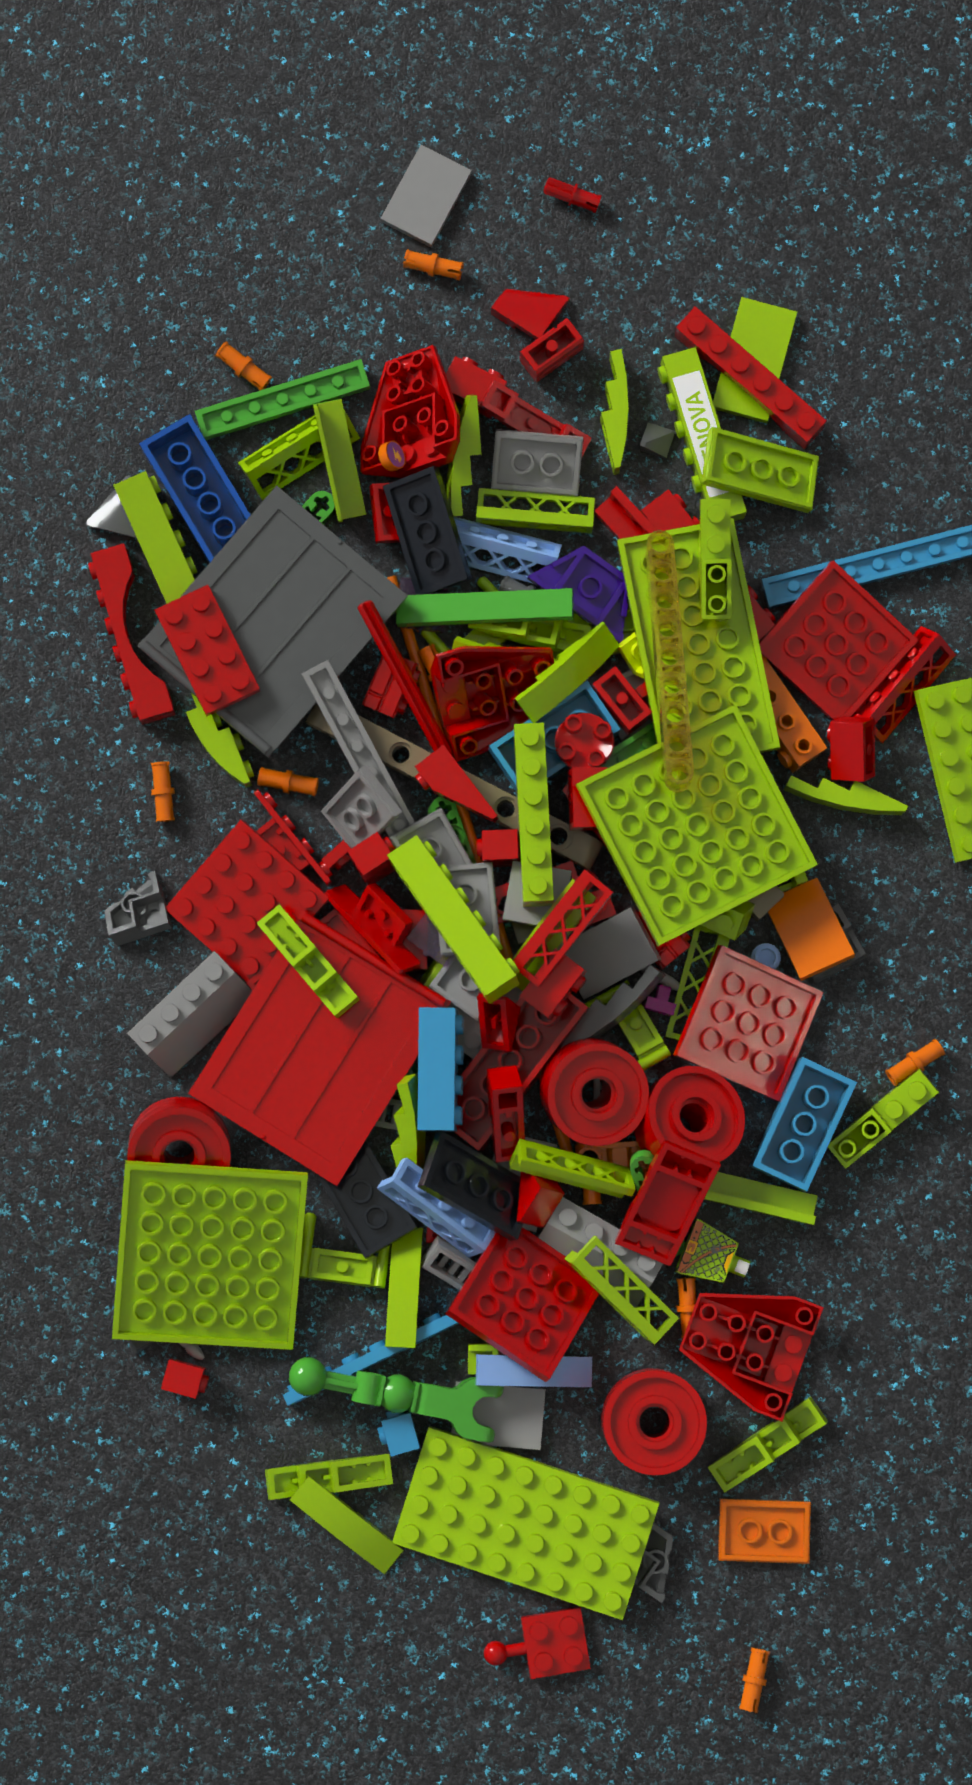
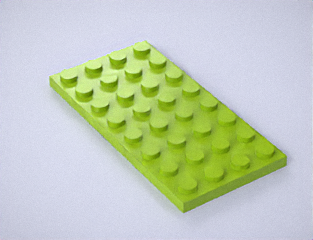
[617,518,780,753]
[392,1426,660,1620]

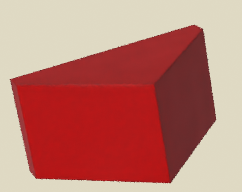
[477,993,521,1052]
[517,1172,565,1228]

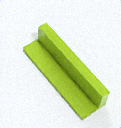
[313,399,366,523]

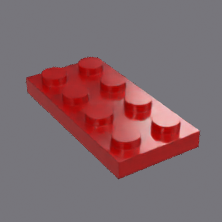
[154,584,260,717]

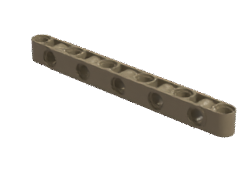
[305,703,604,870]

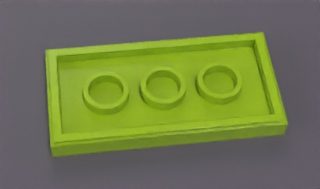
[713,297,797,424]
[701,427,819,513]

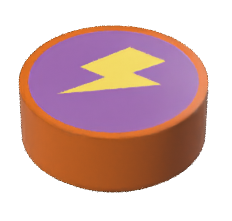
[378,440,405,472]

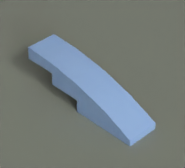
[476,1354,592,1387]

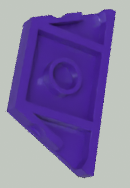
[527,546,628,644]

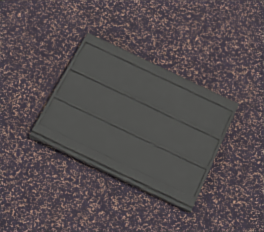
[137,485,408,758]

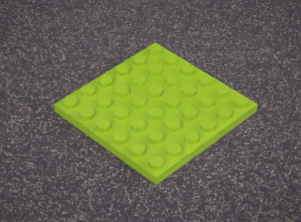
[575,704,818,946]
[112,1160,308,1350]

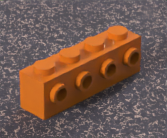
[762,656,827,773]

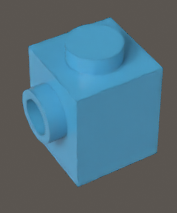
[377,1411,420,1456]

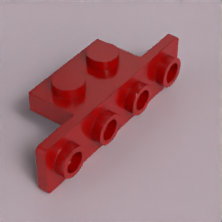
[254,790,333,887]
[325,882,421,974]

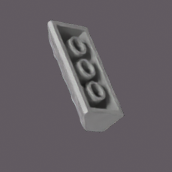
[127,951,252,1078]
[538,1197,663,1307]

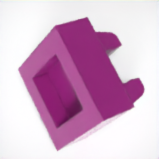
[643,985,677,1016]

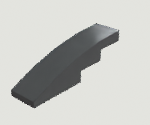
[561,965,666,1048]

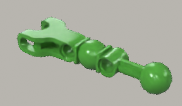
[289,1357,504,1442]

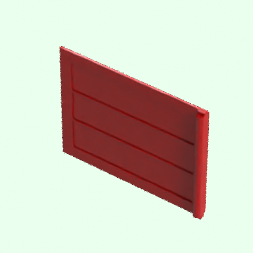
[188,910,451,1186]

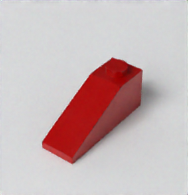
[414,745,499,822]
[486,1065,525,1163]

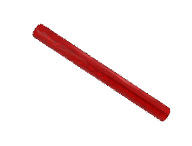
[358,600,452,754]

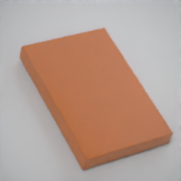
[768,878,855,981]
[718,1498,811,1564]

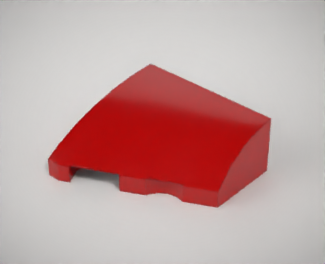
[491,289,570,339]

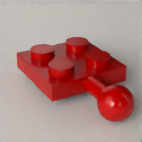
[484,1606,591,1679]

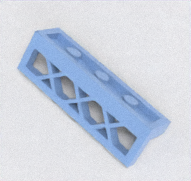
[454,517,562,583]
[377,1157,496,1258]

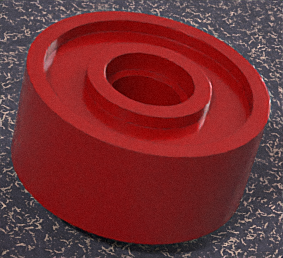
[540,1038,649,1146]
[634,1066,745,1162]
[127,1097,231,1167]
[601,1368,707,1475]

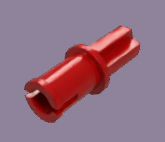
[544,177,602,214]

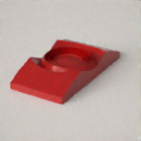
[615,1140,721,1266]

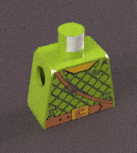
[674,1219,750,1283]

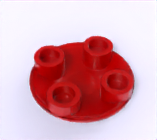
[555,713,614,768]

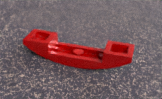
[480,380,592,459]

